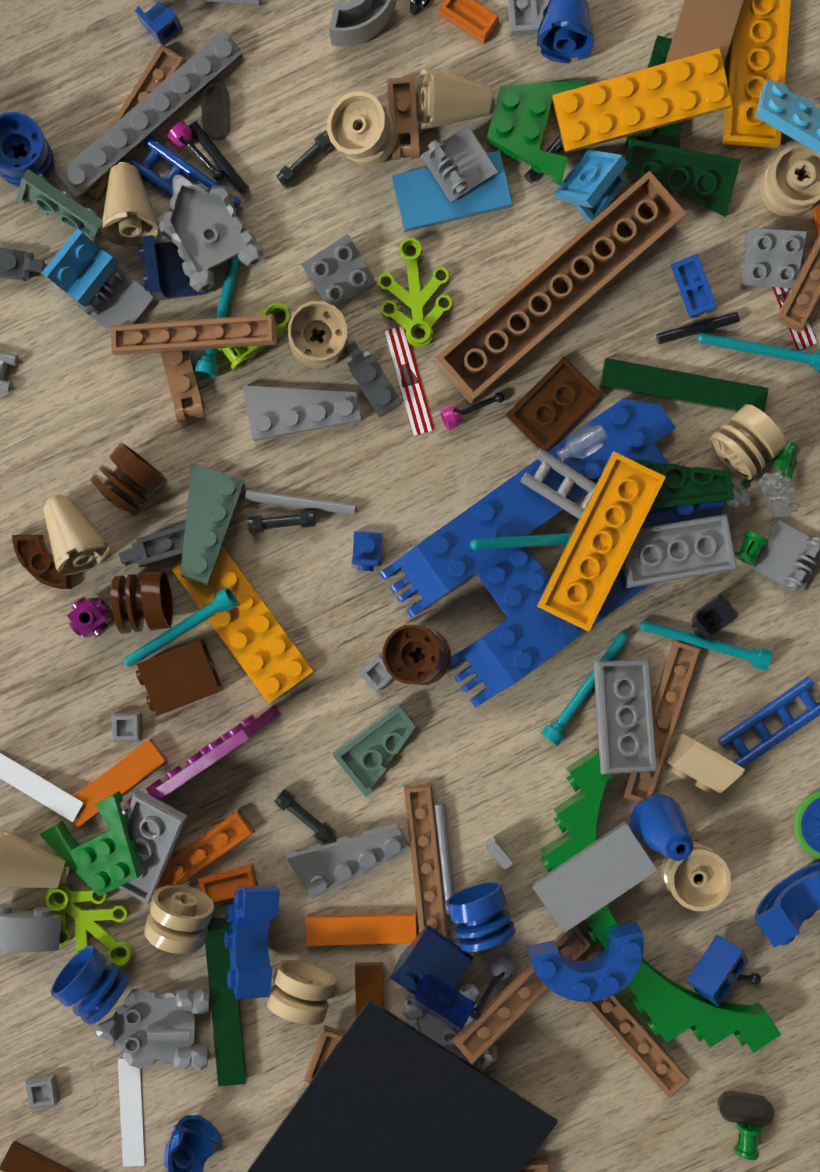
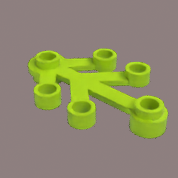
[378,238,452,348]
[45,883,133,966]

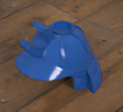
[163,1115,222,1172]

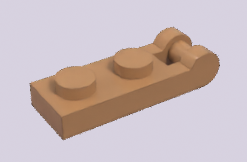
[387,77,420,160]
[160,351,206,423]

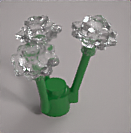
[726,441,800,517]

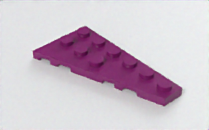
[122,705,281,814]

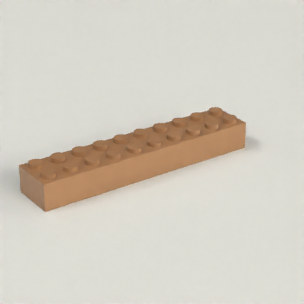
[435,171,687,404]

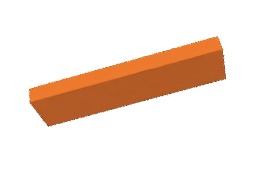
[73,738,167,828]
[158,809,254,889]
[306,913,416,946]

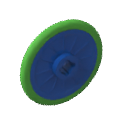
[794,790,820,859]

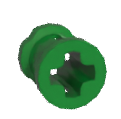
[734,531,769,567]
[734,1121,763,1160]

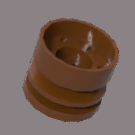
[90,442,167,517]
[111,571,173,634]
[383,625,451,685]

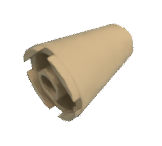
[416,68,495,129]
[101,162,159,246]
[43,495,111,575]
[0,830,70,888]

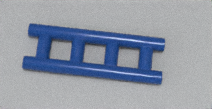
[130,136,241,209]
[718,676,820,768]

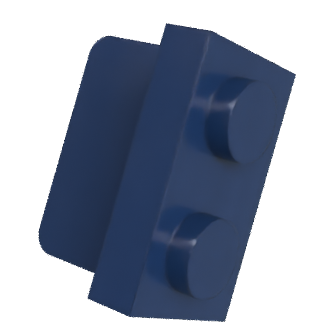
[139,235,210,301]

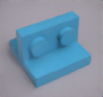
[554,149,628,223]
[42,228,120,307]

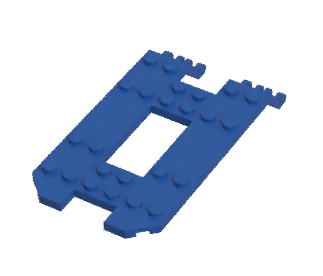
[379,398,723,708]

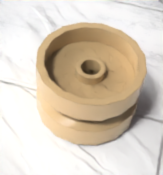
[327,91,398,167]
[759,143,820,218]
[661,841,731,911]
[144,885,214,954]
[266,960,336,1025]

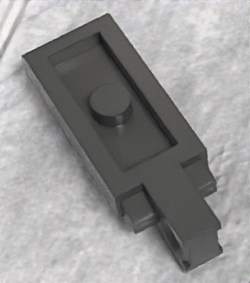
[0,248,48,281]
[345,341,402,418]
[119,523,186,567]

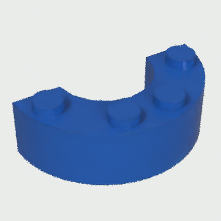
[755,861,820,948]
[224,885,280,1000]
[527,922,644,1002]

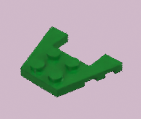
[486,80,587,185]
[40,791,144,896]

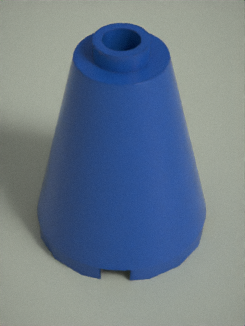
[537,0,593,63]
[629,794,693,861]

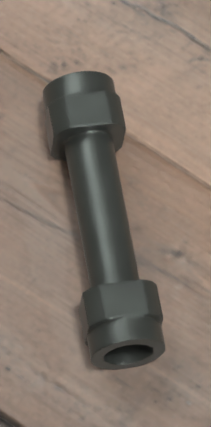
[276,130,334,189]
[247,510,316,533]
[274,789,335,844]

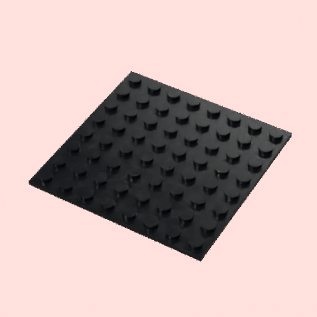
[247,999,558,1172]

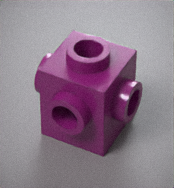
[67,597,114,638]

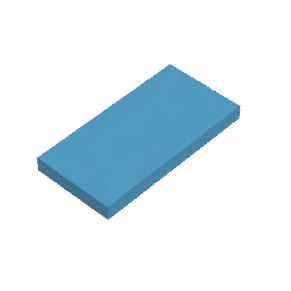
[392,150,512,232]

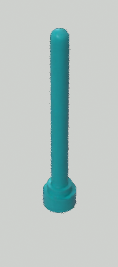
[195,256,241,378]
[697,333,820,372]
[470,533,572,550]
[123,587,238,667]
[639,620,772,671]
[540,632,628,746]

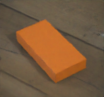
[438,0,500,44]
[198,864,258,904]

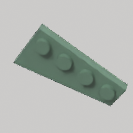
[181,463,245,585]

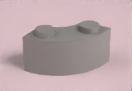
[329,0,397,46]
[0,904,62,952]

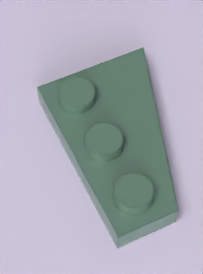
[16,169,102,240]
[333,703,416,798]

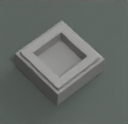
[359,654,393,693]
[111,713,142,742]
[486,836,513,870]
[25,1074,60,1109]

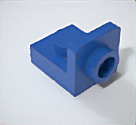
[351,531,382,571]

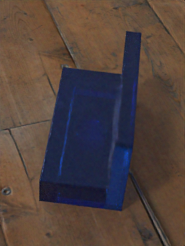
[407,973,476,1030]

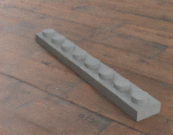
[56,30,243,199]

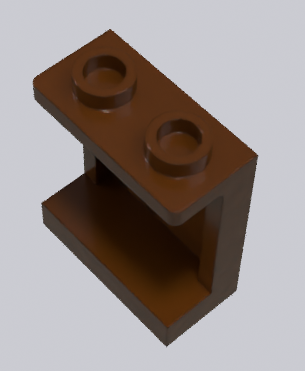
[136,638,224,716]

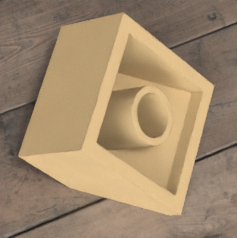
[666,733,745,794]

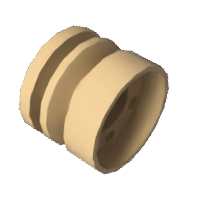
[288,301,347,369]
[709,404,787,480]

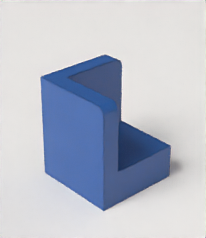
[134,2,182,45]

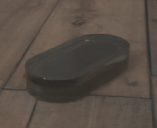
[201,82,231,141]
[717,1091,774,1127]

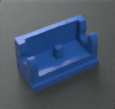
[670,254,717,319]
[687,935,749,1007]

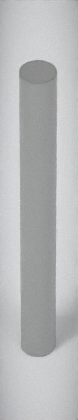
[245,490,356,515]
[433,803,454,915]

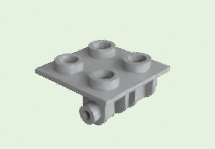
[421,125,498,203]
[741,227,807,288]
[301,233,376,308]
[77,266,154,332]
[752,520,820,595]

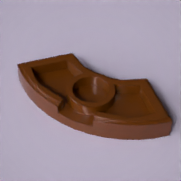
[12,535,71,589]

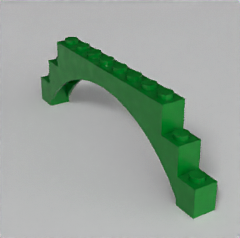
[541,750,781,1053]

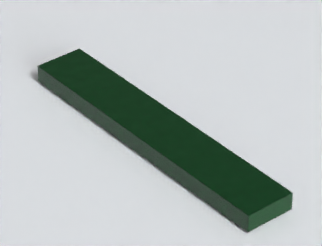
[599,358,769,412]
[205,917,247,1087]

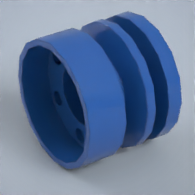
[0,112,54,187]
[446,882,516,952]
[50,945,129,1025]

